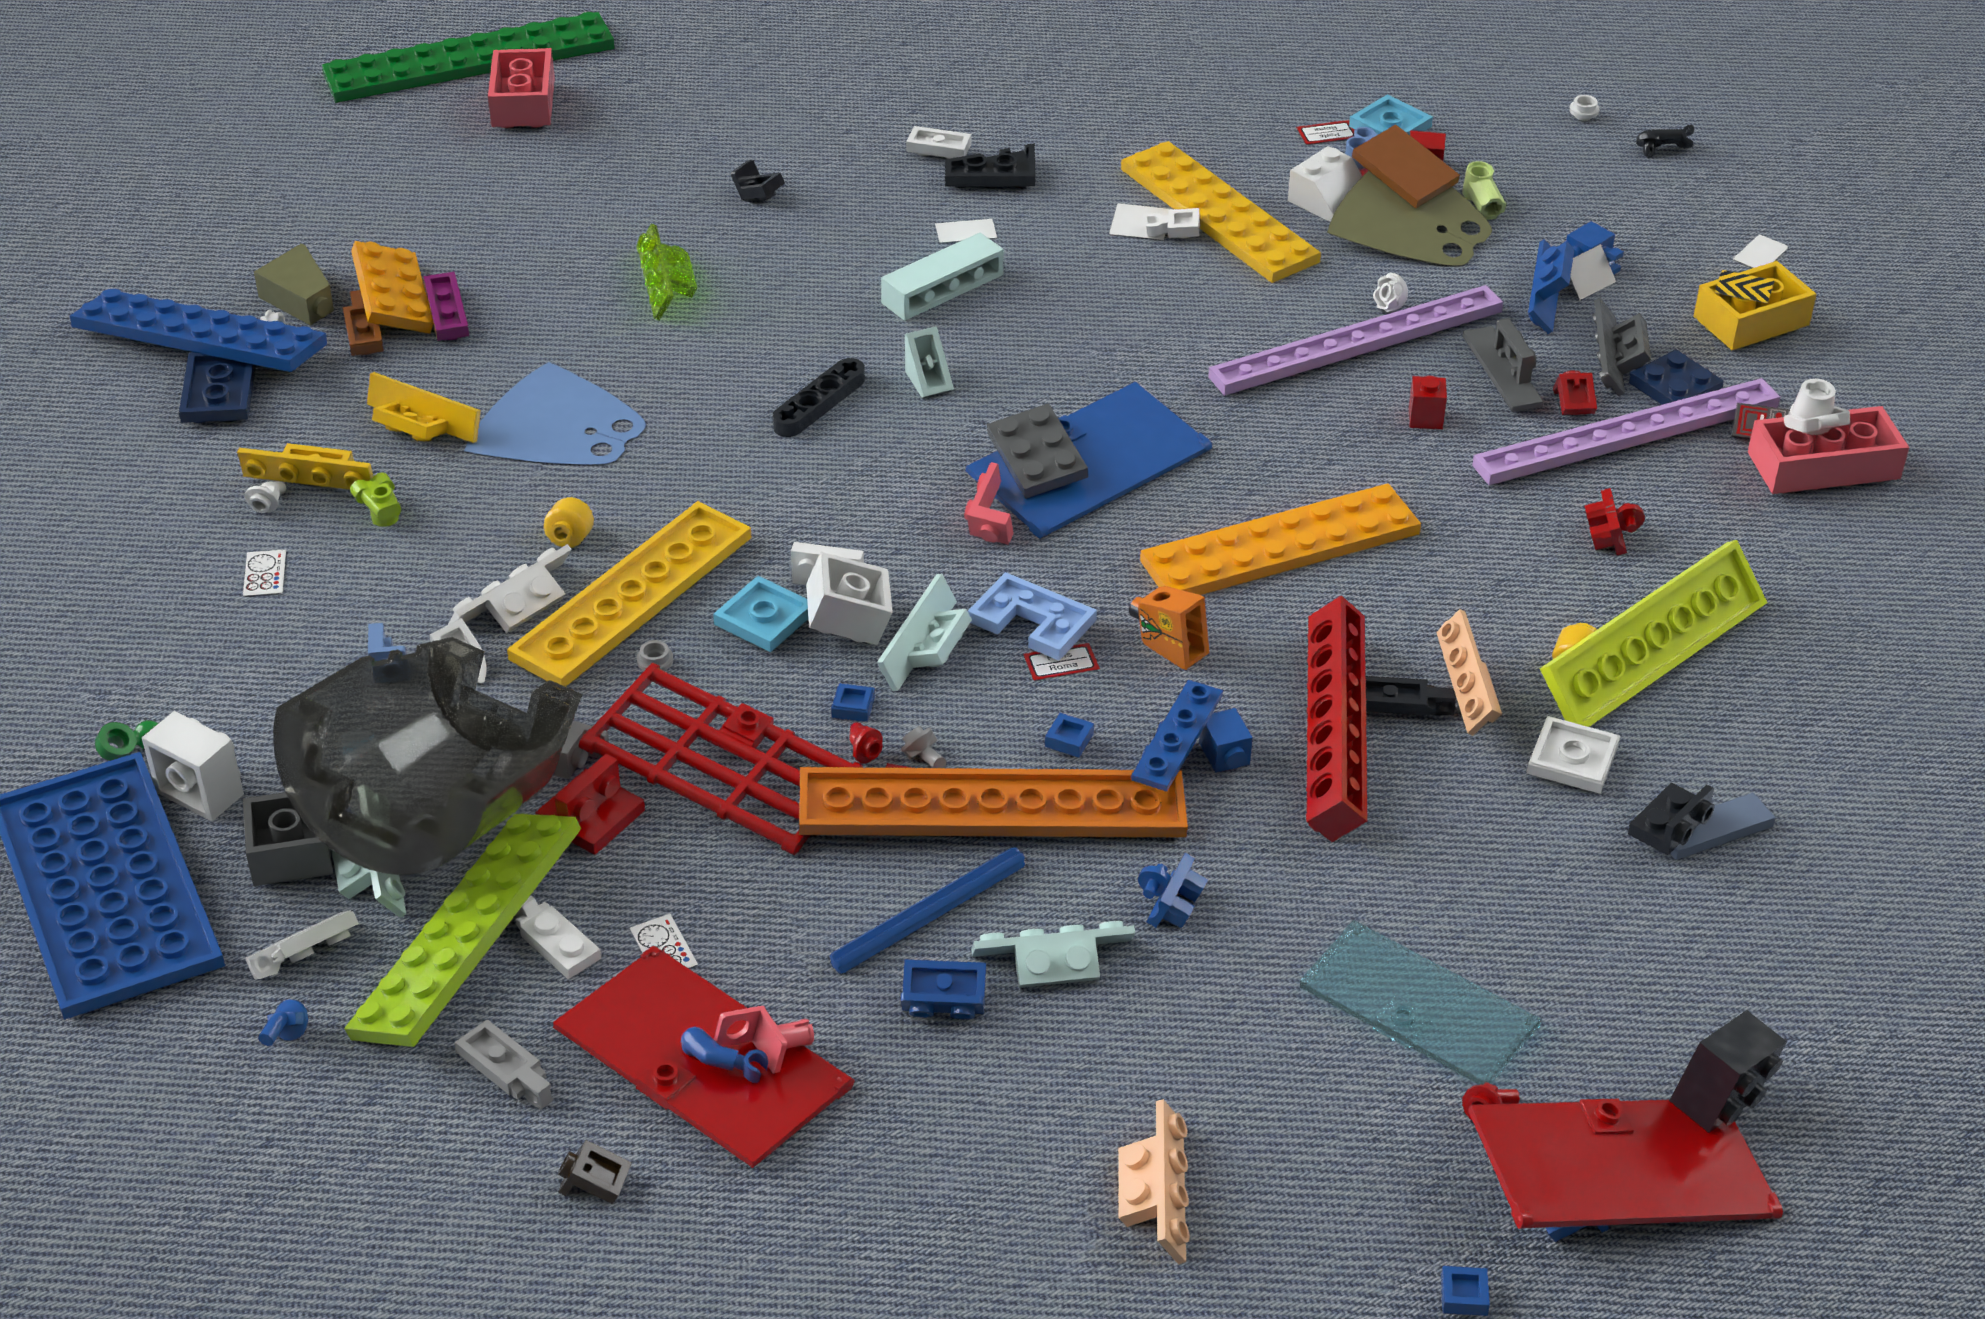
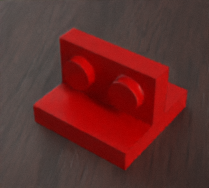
[535,754,645,855]

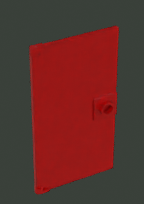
[553,946,855,1168]
[1468,1098,1783,1229]

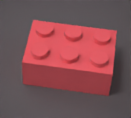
[488,48,555,128]

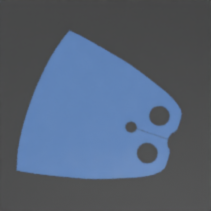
[464,362,646,465]

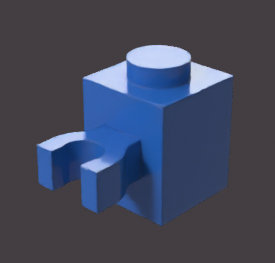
[1566,221,1624,275]

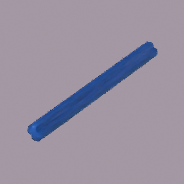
[830,847,1025,974]

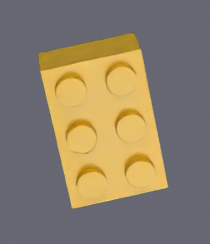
[1693,261,1817,350]

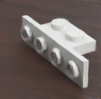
[448,544,572,633]

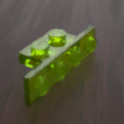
[636,223,697,321]

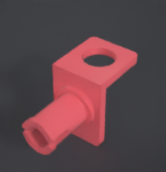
[714,1005,814,1073]

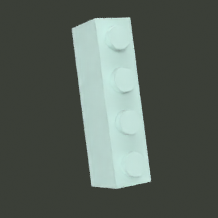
[881,233,1004,321]

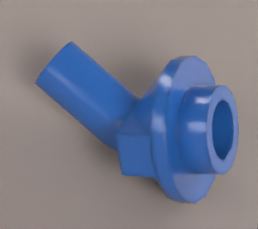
[258,999,308,1046]

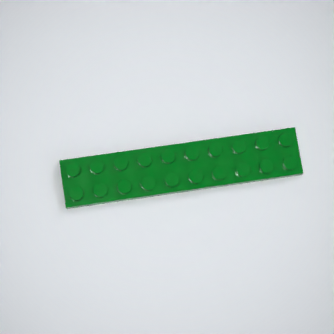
[321,12,615,103]

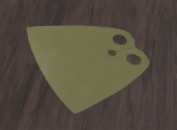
[1327,171,1492,266]

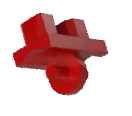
[1585,488,1645,556]

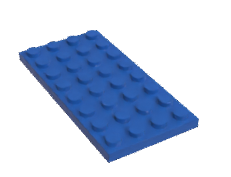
[0,752,225,1020]

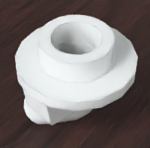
[244,481,286,513]

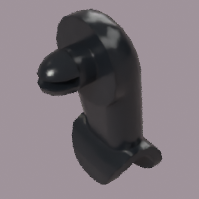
[1636,125,1694,157]

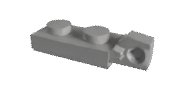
[454,1019,553,1110]

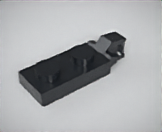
[1366,676,1456,716]

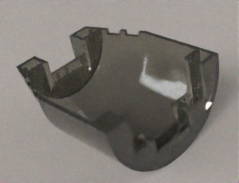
[273,637,583,875]

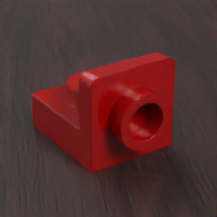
[1553,370,1597,415]

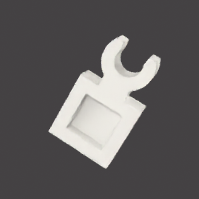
[1146,208,1200,239]

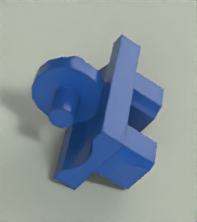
[1138,853,1208,928]

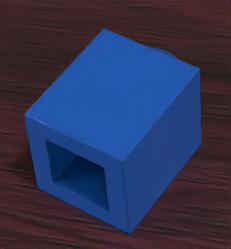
[1199,708,1253,773]

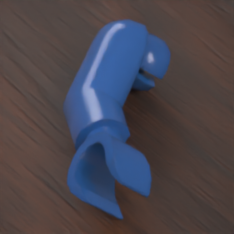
[681,1027,768,1083]

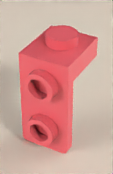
[964,462,1014,545]

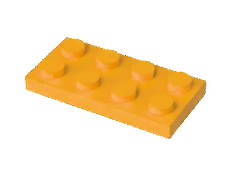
[351,241,434,334]

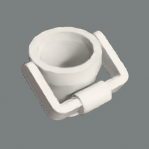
[1784,379,1850,435]

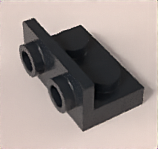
[1628,782,1715,856]

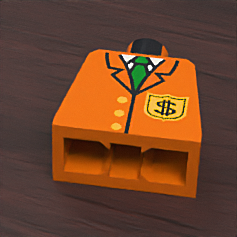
[1129,586,1210,670]

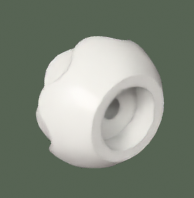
[1373,273,1408,313]

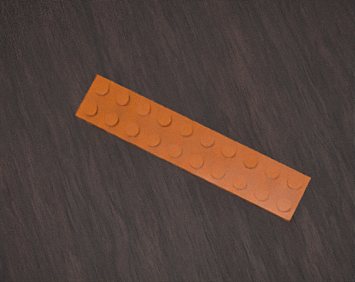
[799,767,1188,838]

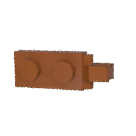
[343,290,384,356]

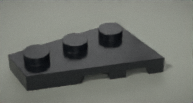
[945,143,1036,188]

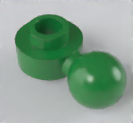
[95,720,159,761]

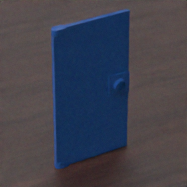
[966,382,1212,539]

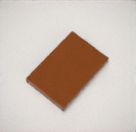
[1352,124,1460,208]

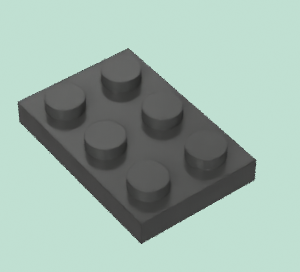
[987,403,1089,499]

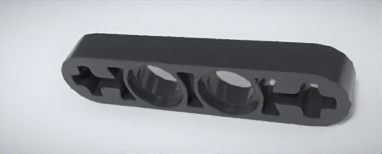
[773,358,865,437]

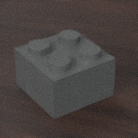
[243,787,333,886]

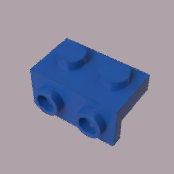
[901,959,986,1020]

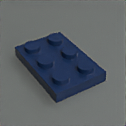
[179,352,256,423]

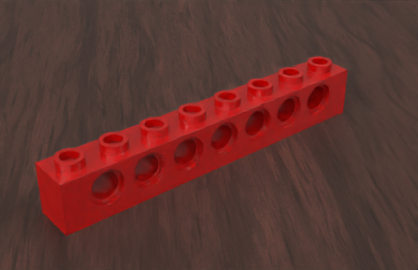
[1306,595,1368,842]

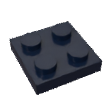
[1629,349,1724,405]

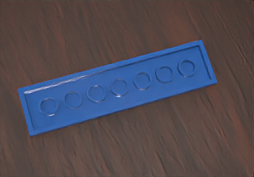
[70,289,327,372]

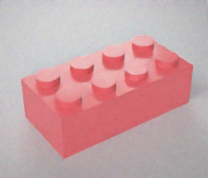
[1748,406,1909,494]

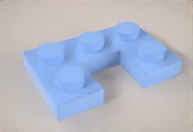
[968,572,1097,660]

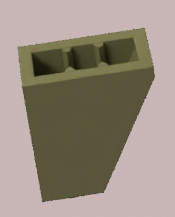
[254,243,334,326]

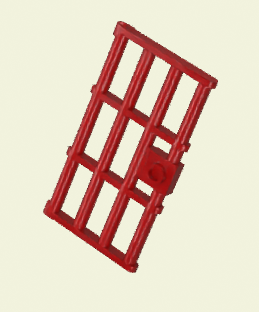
[578,663,863,856]

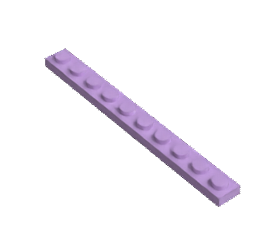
[1208,285,1503,396]
[1472,378,1780,485]

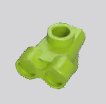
[350,472,401,527]

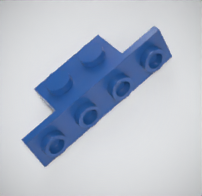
[1528,239,1574,334]
[1131,680,1223,791]

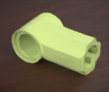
[1462,161,1506,220]

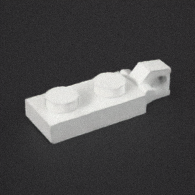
[515,895,601,979]
[245,910,359,980]

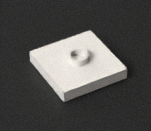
[1526,716,1620,794]

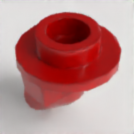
[849,722,883,764]
[1462,1082,1520,1120]

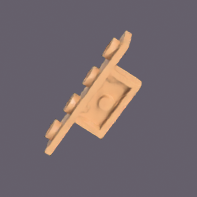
[1436,609,1502,736]
[1119,1099,1190,1264]

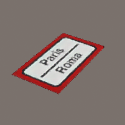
[1296,120,1355,144]
[1023,643,1100,680]

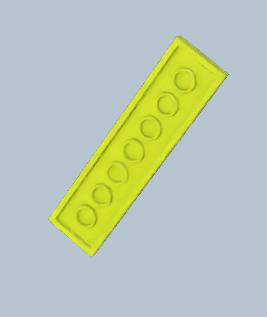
[1539,540,1768,727]

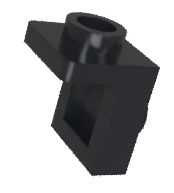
[731,160,785,201]

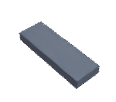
[1670,792,1776,860]

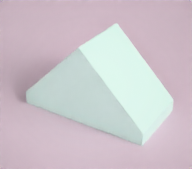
[905,326,954,398]

